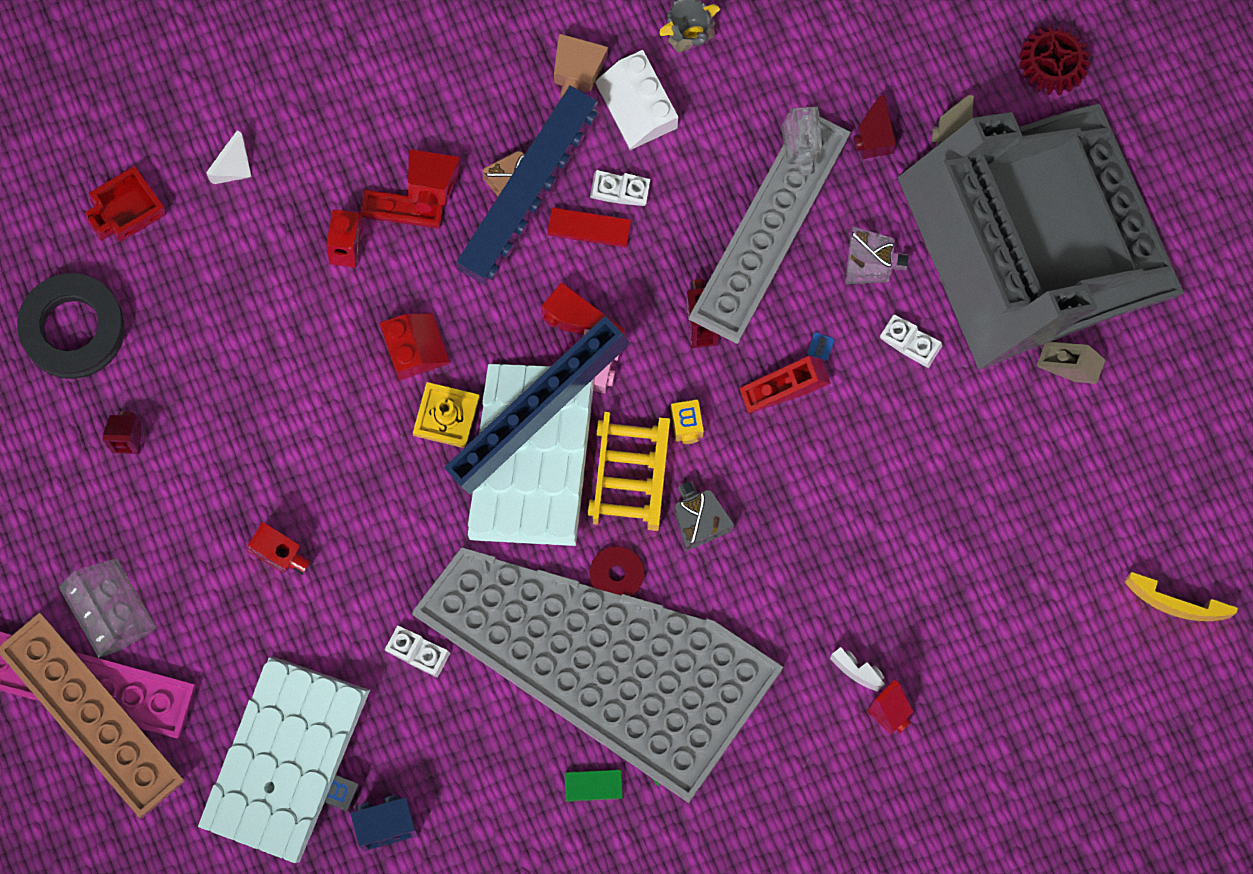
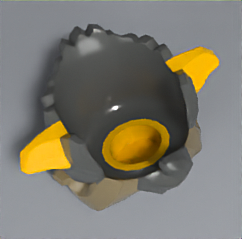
[660,0,720,53]

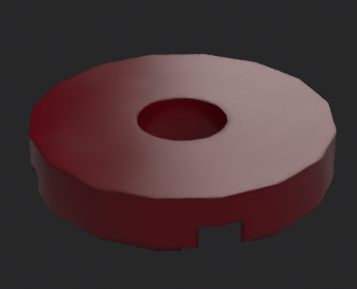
[589,546,644,597]

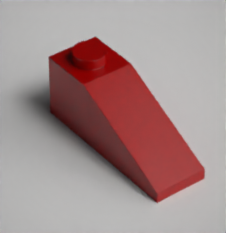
[541,282,625,336]
[739,356,831,413]
[867,680,913,735]

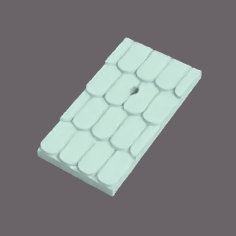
[468,364,594,546]
[198,657,370,863]

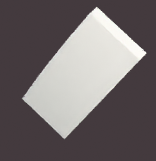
[590,170,650,206]
[880,315,942,368]
[385,626,451,678]
[830,647,885,692]

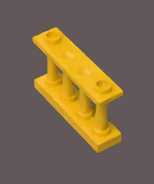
[588,412,670,531]

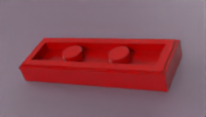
[360,190,444,229]
[547,207,631,248]

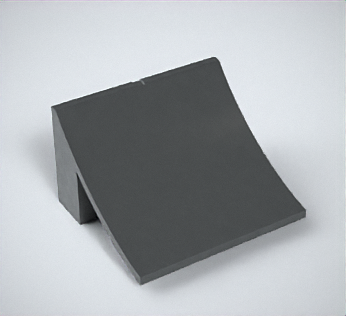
[898,104,1184,370]

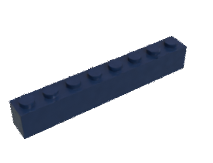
[456,85,599,286]
[444,316,630,494]

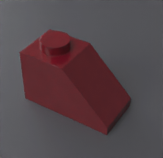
[854,96,896,159]
[102,411,142,454]

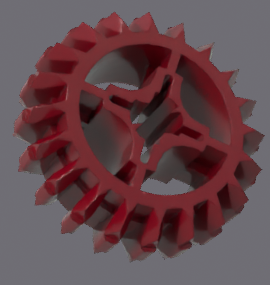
[1018,25,1090,96]

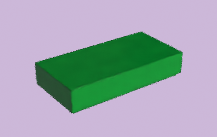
[565,770,622,802]

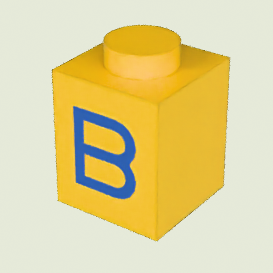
[671,400,704,444]

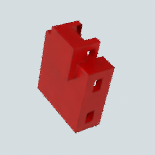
[85,166,165,243]

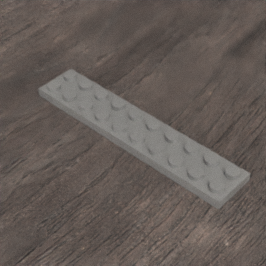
[689,109,851,344]

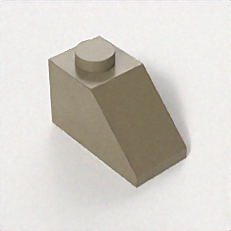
[931,95,974,147]
[1036,342,1105,384]

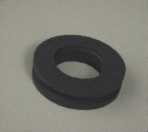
[17,273,125,379]

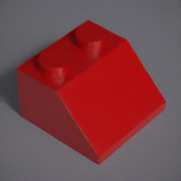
[379,313,450,381]

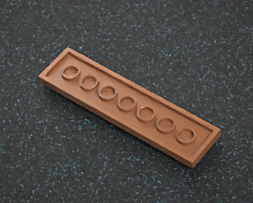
[0,613,185,819]

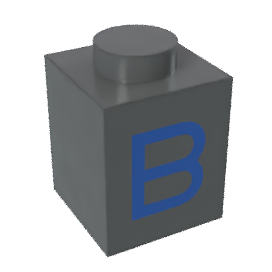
[324,775,360,813]

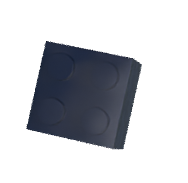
[350,795,418,852]

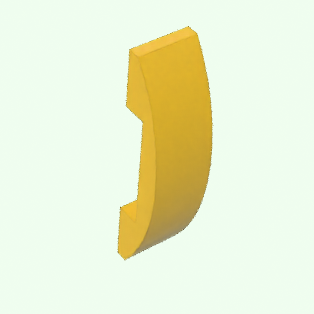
[1125,572,1238,621]

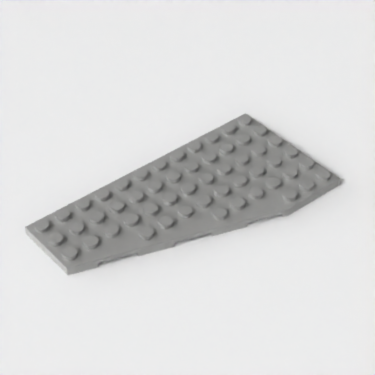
[413,548,783,803]

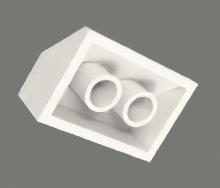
[595,50,678,150]

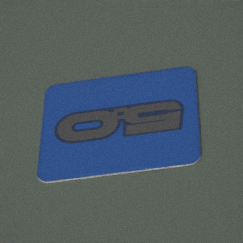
[807,332,834,361]

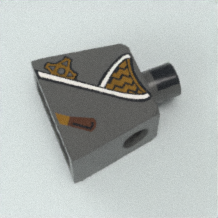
[674,481,734,552]

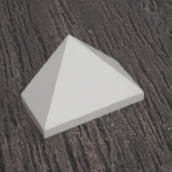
[206,130,251,184]

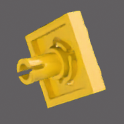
[413,382,480,448]

